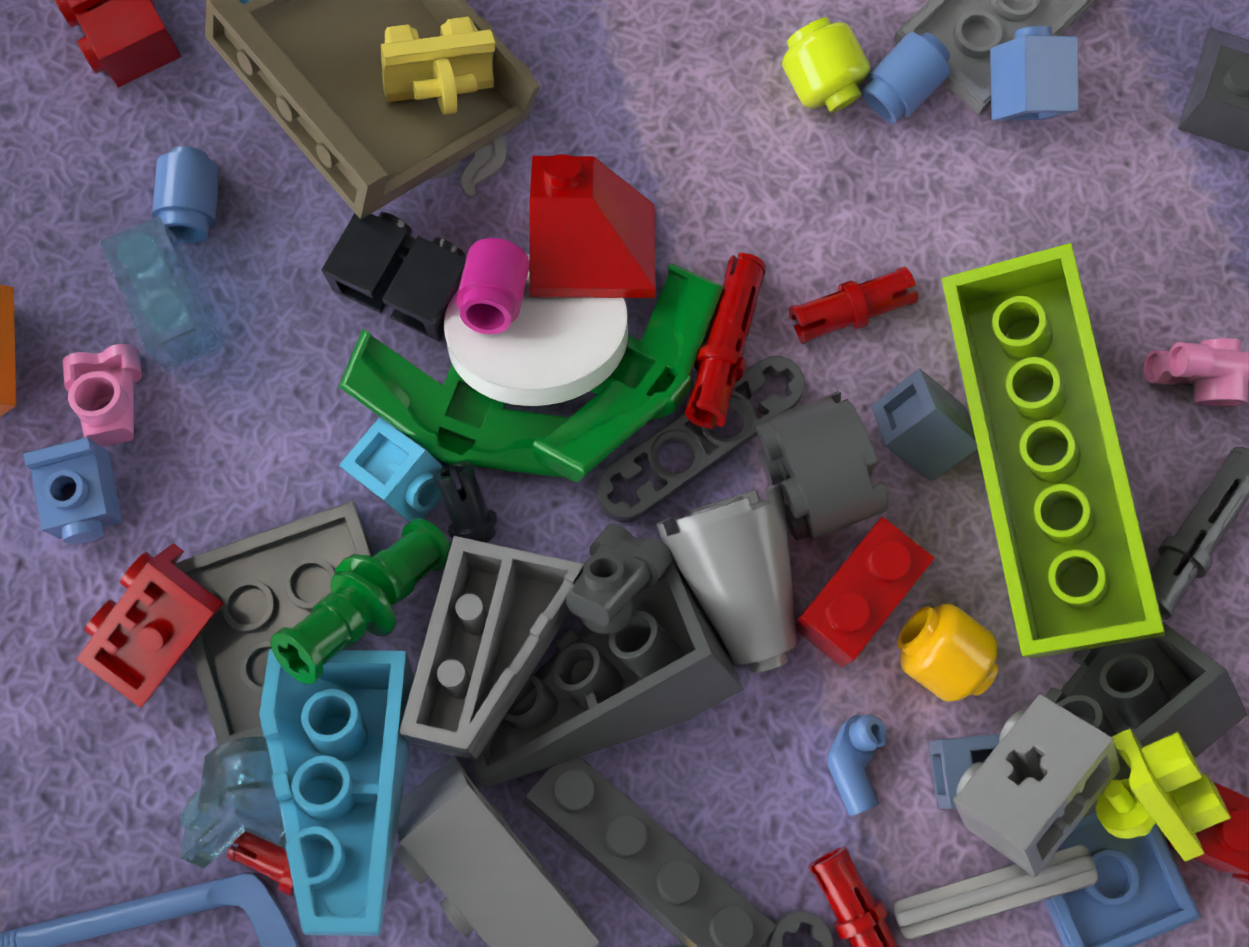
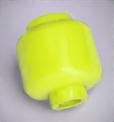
[782,17,870,113]

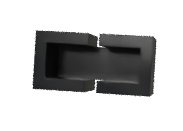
[321,212,466,342]

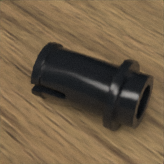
[433,461,498,543]

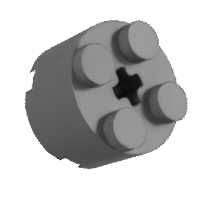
[756,391,888,541]

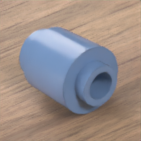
[861,32,951,124]
[152,146,220,243]

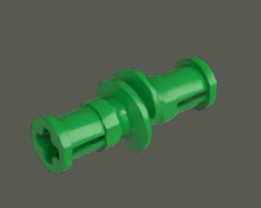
[270,519,451,684]

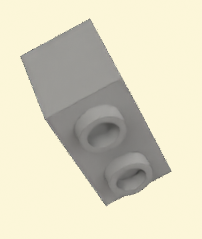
[953,694,1121,878]

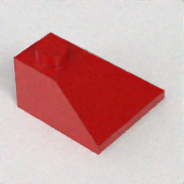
[529,154,655,298]

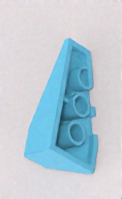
[259,649,414,936]

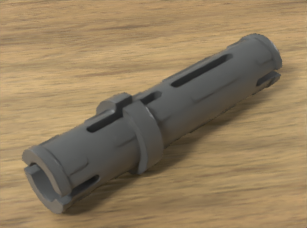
[1151,447,1249,620]

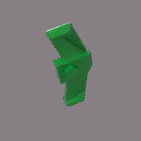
[532,263,724,483]
[338,329,569,479]

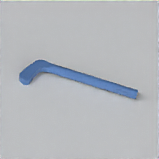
[0,872,300,947]

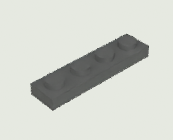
[522,757,776,947]

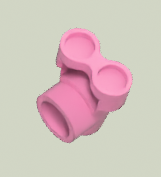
[1143,338,1249,407]
[62,344,142,447]

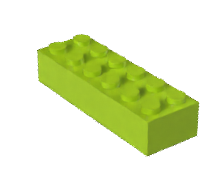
[941,243,1166,659]

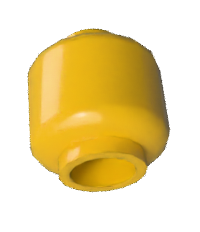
[897,603,998,702]

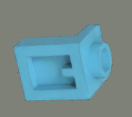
[339,417,454,522]

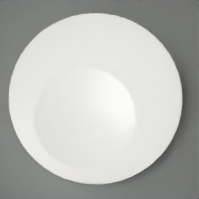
[444,254,628,406]

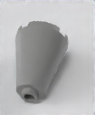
[656,484,797,673]

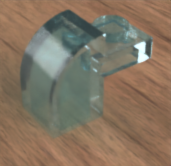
[180,736,287,869]

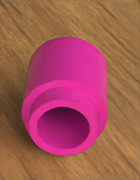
[456,238,529,334]

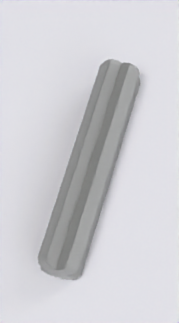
[894,844,1098,941]

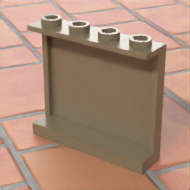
[205,0,540,220]

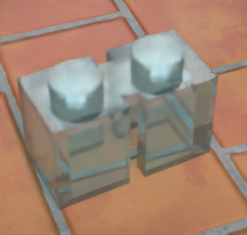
[100,216,225,371]

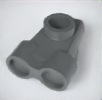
[566,524,673,634]

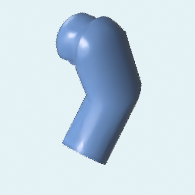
[827,714,887,816]

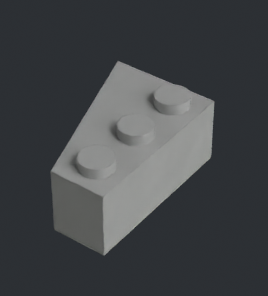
[399,536,584,760]
[395,755,599,947]

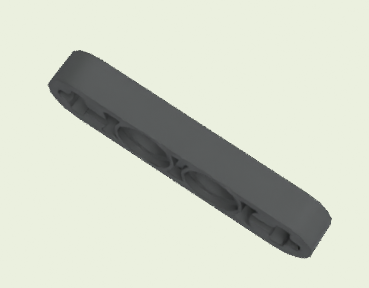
[597,356,805,522]

